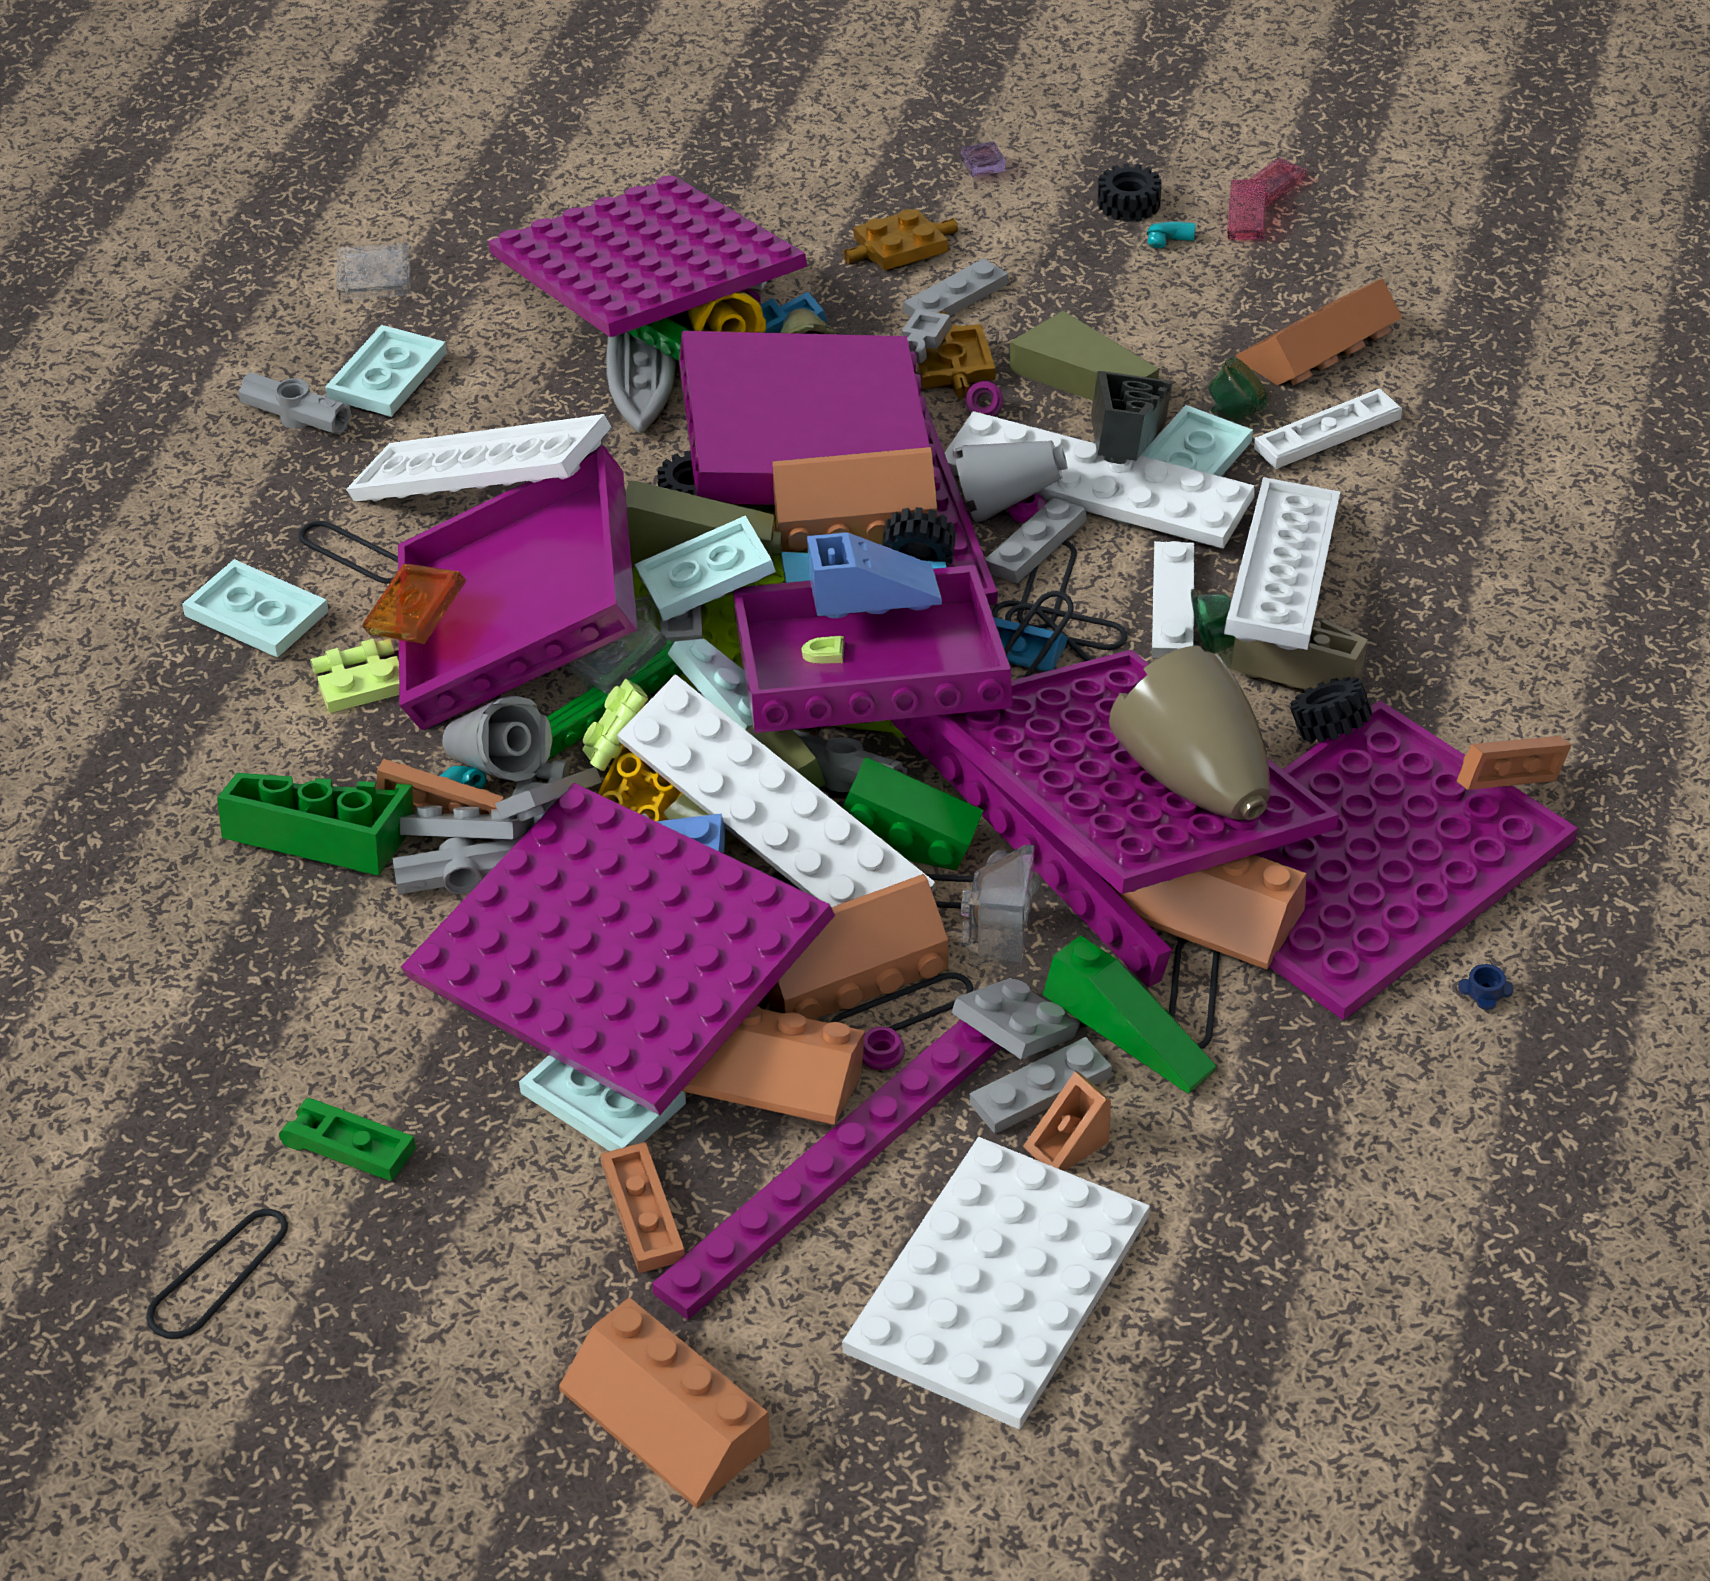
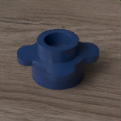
[1458,964,1514,1010]

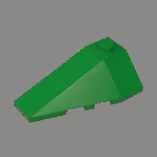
[1043,935,1216,1094]

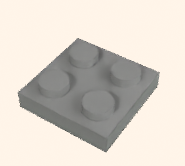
[951,978,1080,1059]

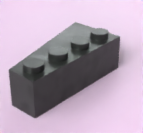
[1091,370,1173,464]

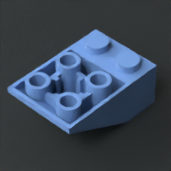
[807,532,942,618]

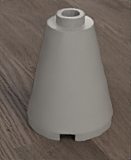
[955,441,1068,523]
[442,696,552,782]

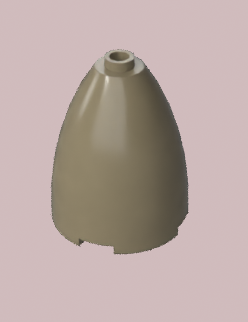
[1109,646,1270,820]

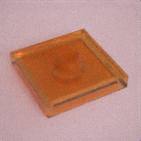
[362,563,467,644]

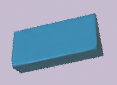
[993,617,1068,672]

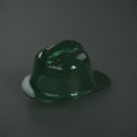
[1208,357,1269,421]
[1191,589,1235,654]

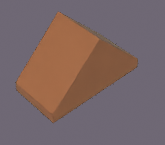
[1023,1071,1111,1171]

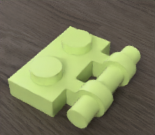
[310,638,399,713]
[582,678,648,771]

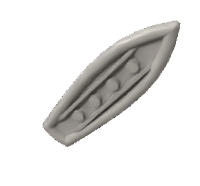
[606,316,676,434]

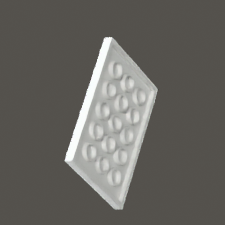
[842,1137,1150,1430]

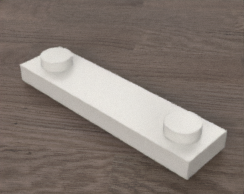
[1254,389,1402,469]
[1152,541,1194,658]

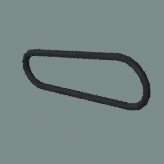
[146,1209,288,1339]

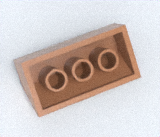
[1236,278,1402,386]
[772,447,937,552]
[1111,855,1307,970]
[765,874,948,1020]
[682,1006,865,1125]
[559,1297,771,1509]

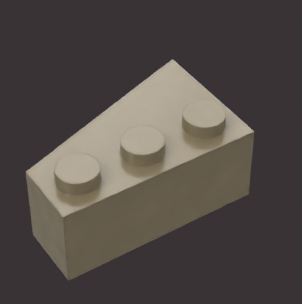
[1231,619,1368,689]

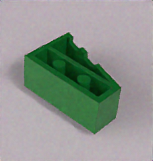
[842,757,984,871]

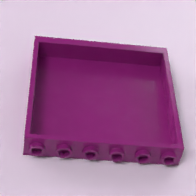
[679,331,941,505]
[398,445,637,730]
[733,565,1012,733]

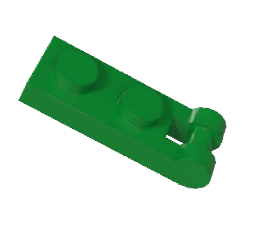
[279,1098,416,1182]

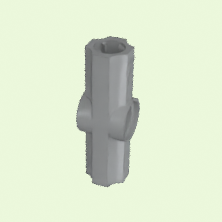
[238,372,351,435]
[794,730,907,792]
[392,837,522,894]

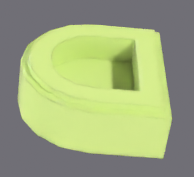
[801,636,845,664]

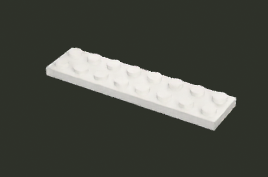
[945,411,1255,548]
[346,414,611,502]
[1224,477,1340,650]
[617,674,936,907]

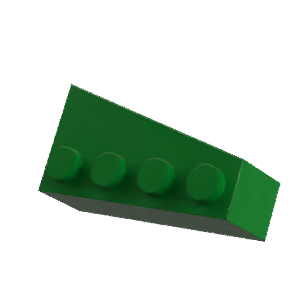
[217,773,414,875]

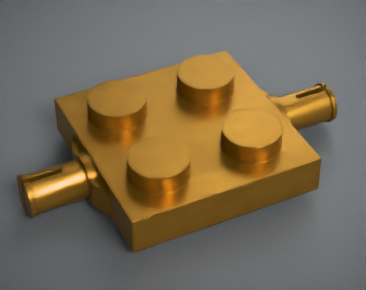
[843,209,958,271]
[916,311,995,399]

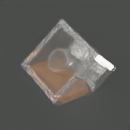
[961,844,1034,970]

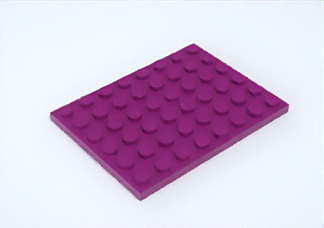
[488,176,808,338]
[922,650,1339,894]
[1254,700,1578,1021]
[401,783,835,1115]

